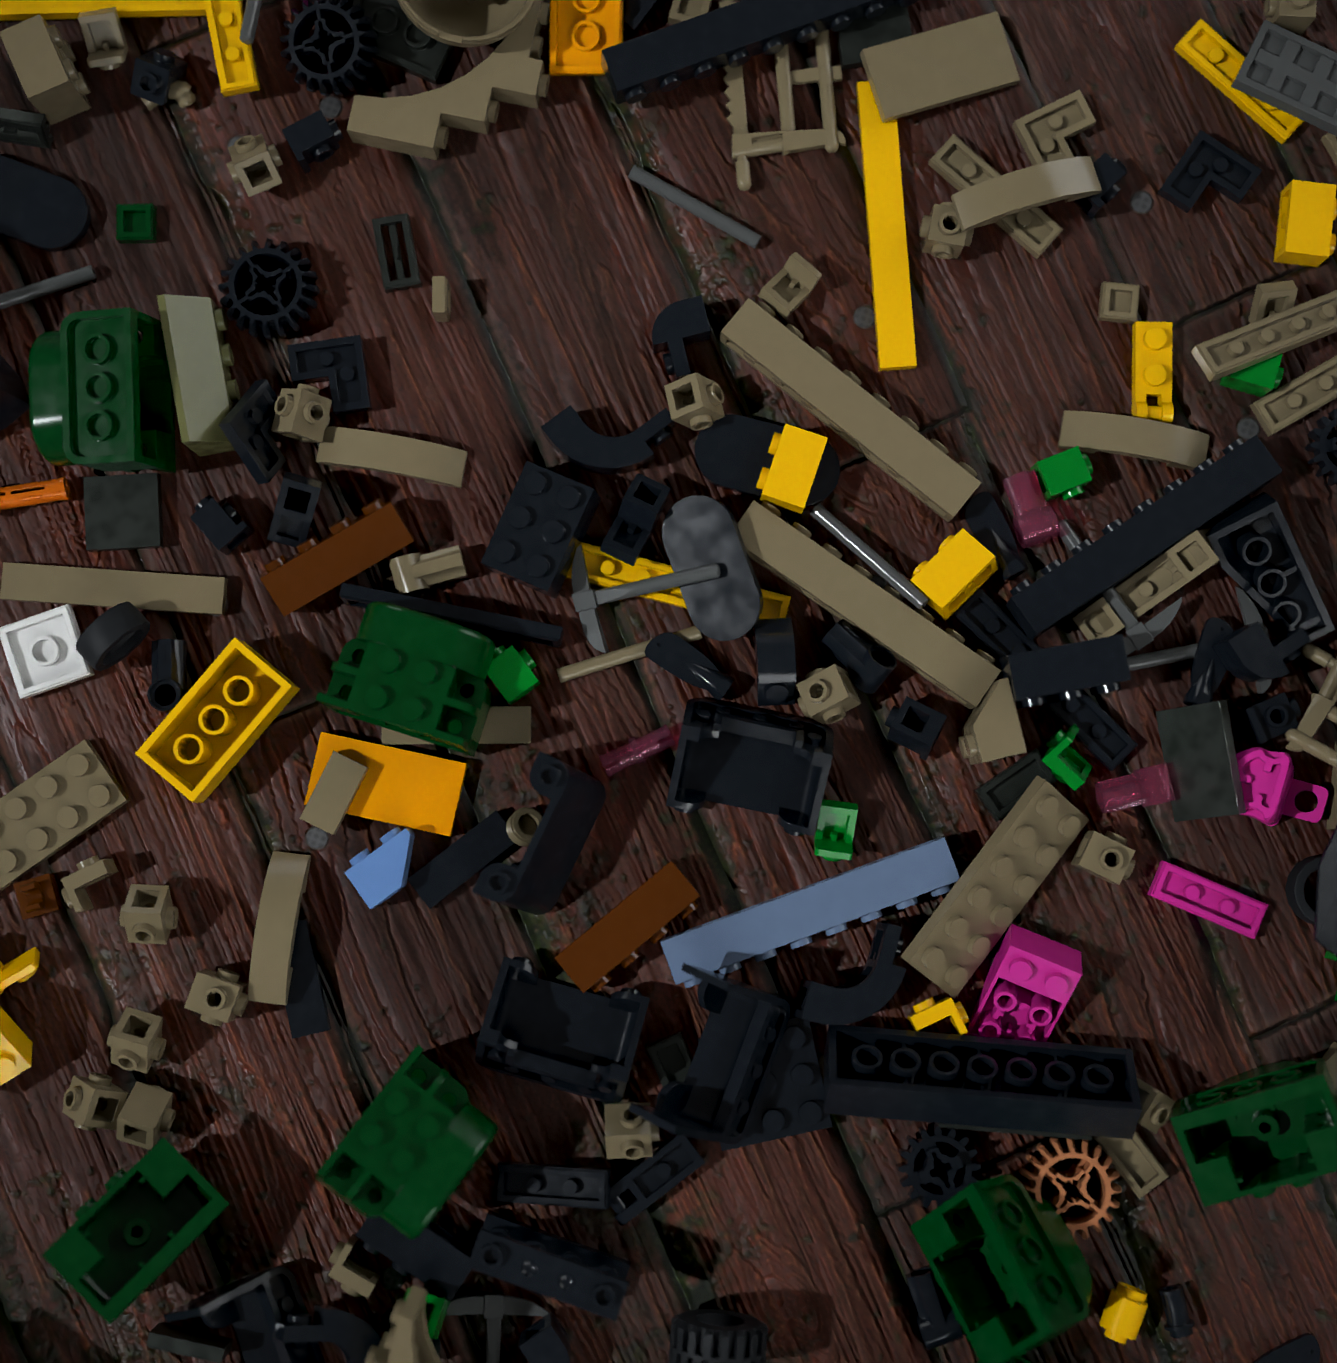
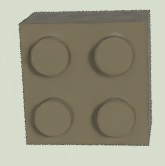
[0,14,91,125]

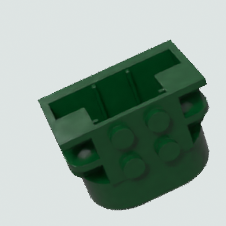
[28,307,176,473]
[316,601,496,757]
[315,1045,498,1240]
[1170,1058,1337,1207]
[42,1137,229,1325]
[910,1174,1092,1363]

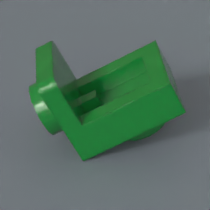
[1042,724,1093,791]
[814,799,858,862]

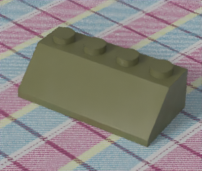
[157,294,240,457]

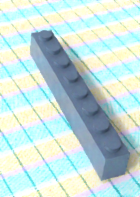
[660,837,960,988]

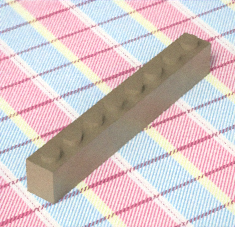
[720,298,982,523]
[737,500,1001,710]

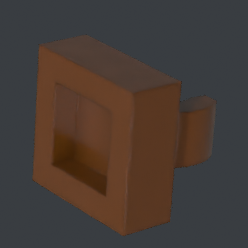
[13,873,63,920]

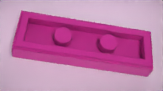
[1147,861,1268,939]

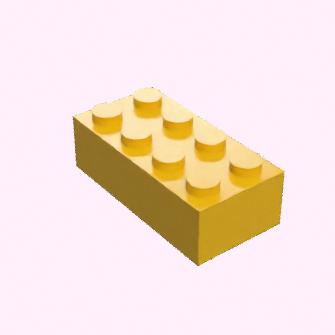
[135,637,300,803]

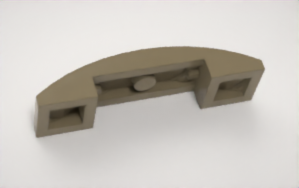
[951,156,1102,232]
[1057,410,1210,471]
[316,426,468,488]
[1072,530,1219,640]
[248,851,311,1006]

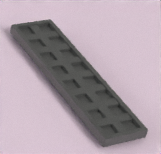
[1231,20,1337,136]

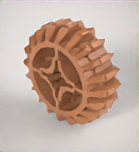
[1019,1137,1122,1239]

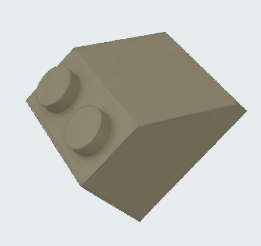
[958,677,1027,765]

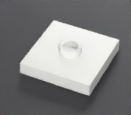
[0,604,95,699]

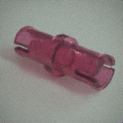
[599,724,676,777]

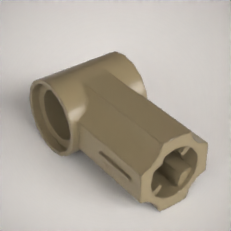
[389,545,468,596]

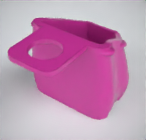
[1236,747,1329,826]

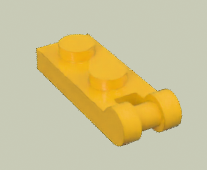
[1132,321,1174,424]

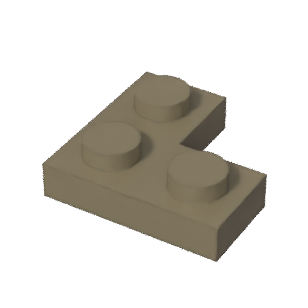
[1012,89,1096,166]

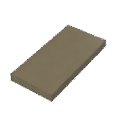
[860,11,1020,123]

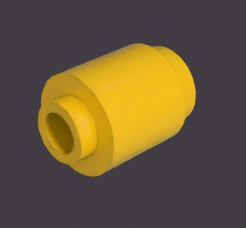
[1099,1281,1148,1344]

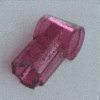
[1002,469,1060,549]
[1095,763,1175,813]

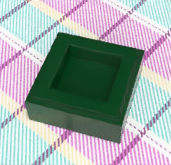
[116,204,157,244]

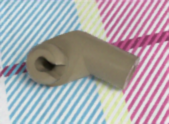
[140,81,196,111]

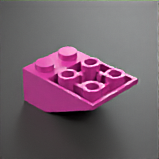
[965,923,1082,1042]

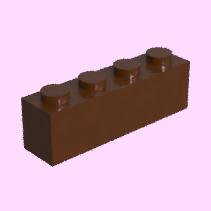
[260,498,414,617]
[555,860,700,993]

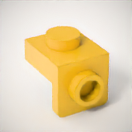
[907,997,970,1035]

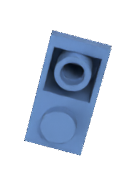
[344,826,415,909]

